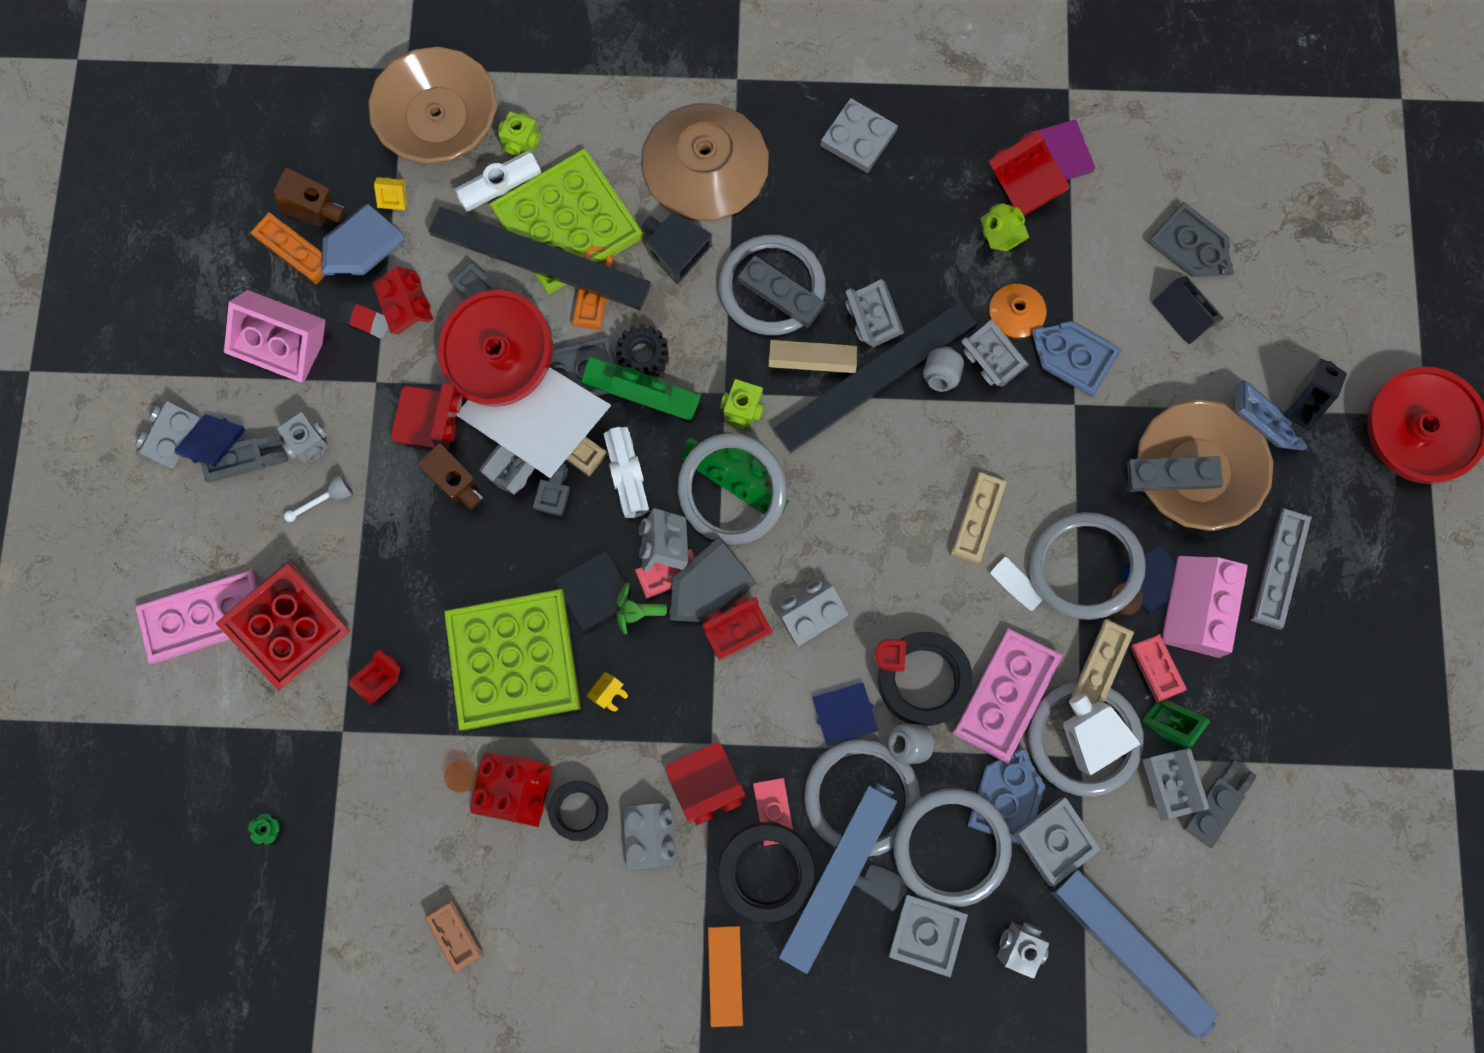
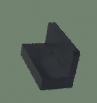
[1153,276,1224,344]

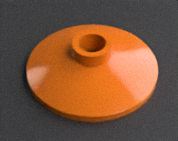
[989,284,1046,338]

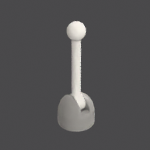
[284,474,353,522]

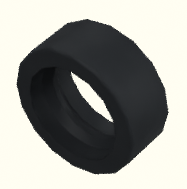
[548,781,609,841]

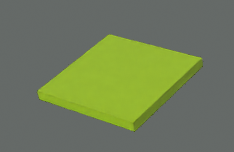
[489,148,645,295]
[444,589,581,731]

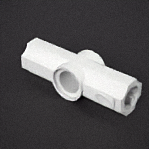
[454,150,541,212]
[603,427,650,518]

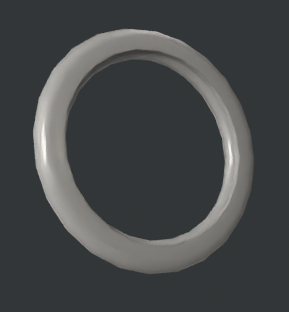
[718,235,826,335]
[678,433,787,545]
[1029,512,1146,620]
[1028,680,1144,797]
[804,738,921,857]
[894,788,1012,908]

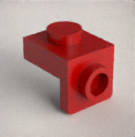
[349,650,400,705]

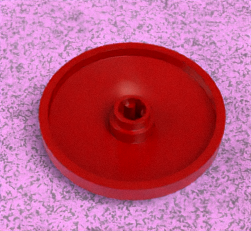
[438,290,553,407]
[1367,367,1484,484]

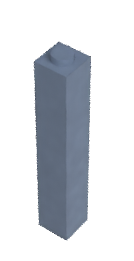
[779,783,897,974]
[1050,870,1219,1038]

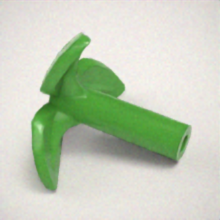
[616,582,667,635]

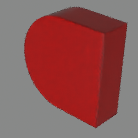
[874,639,906,672]

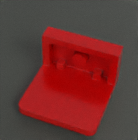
[989,131,1069,216]
[391,383,462,450]
[666,743,745,826]
[470,753,553,828]

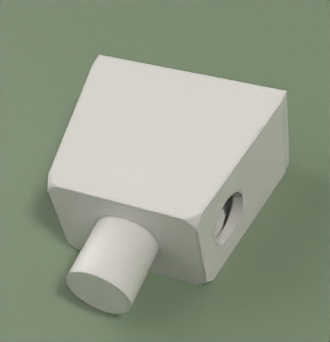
[1063,693,1140,775]

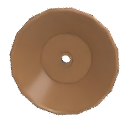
[368,46,497,164]
[642,104,769,220]
[1137,399,1274,531]

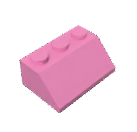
[224,290,326,383]
[1161,556,1248,658]

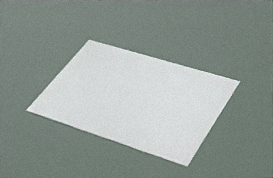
[457,367,611,478]

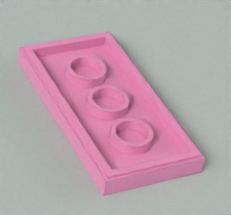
[135,569,259,664]
[953,628,1063,764]

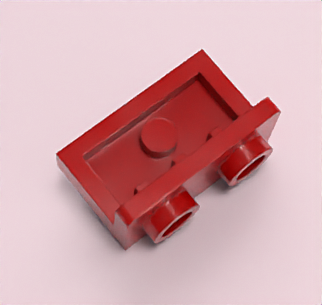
[373,266,433,335]
[702,597,773,661]

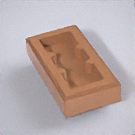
[423,900,484,974]

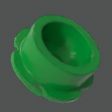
[248,813,280,844]

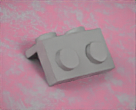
[845,279,904,347]
[961,319,1030,387]
[134,401,200,470]
[480,444,535,495]
[639,508,688,572]
[774,579,849,647]
[1143,748,1209,821]
[623,803,676,871]

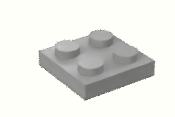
[821,98,898,173]
[1014,797,1101,887]
[888,895,968,977]

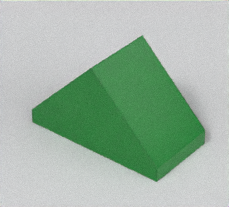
[1142,699,1210,750]

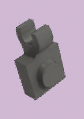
[533,464,570,517]

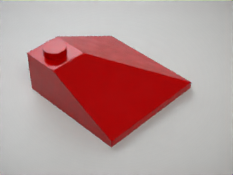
[215,558,350,691]

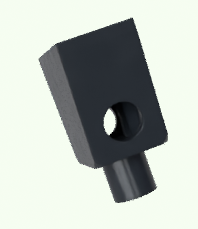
[641,214,712,284]
[1283,359,1347,431]

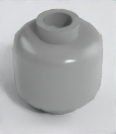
[923,347,964,392]
[888,723,934,764]

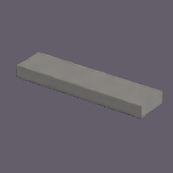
[1251,508,1312,630]

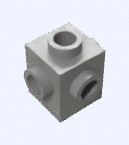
[277,412,329,464]
[996,922,1050,979]

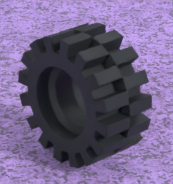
[616,324,669,377]

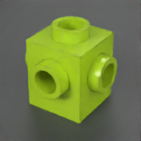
[497,111,541,156]
[980,203,1029,251]
[720,379,765,429]

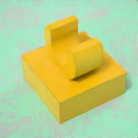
[374,177,408,210]
[586,672,628,712]

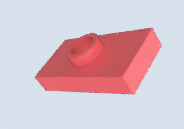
[635,549,695,599]
[1130,634,1187,702]
[753,778,793,846]

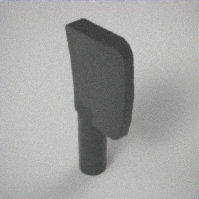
[854,865,909,912]

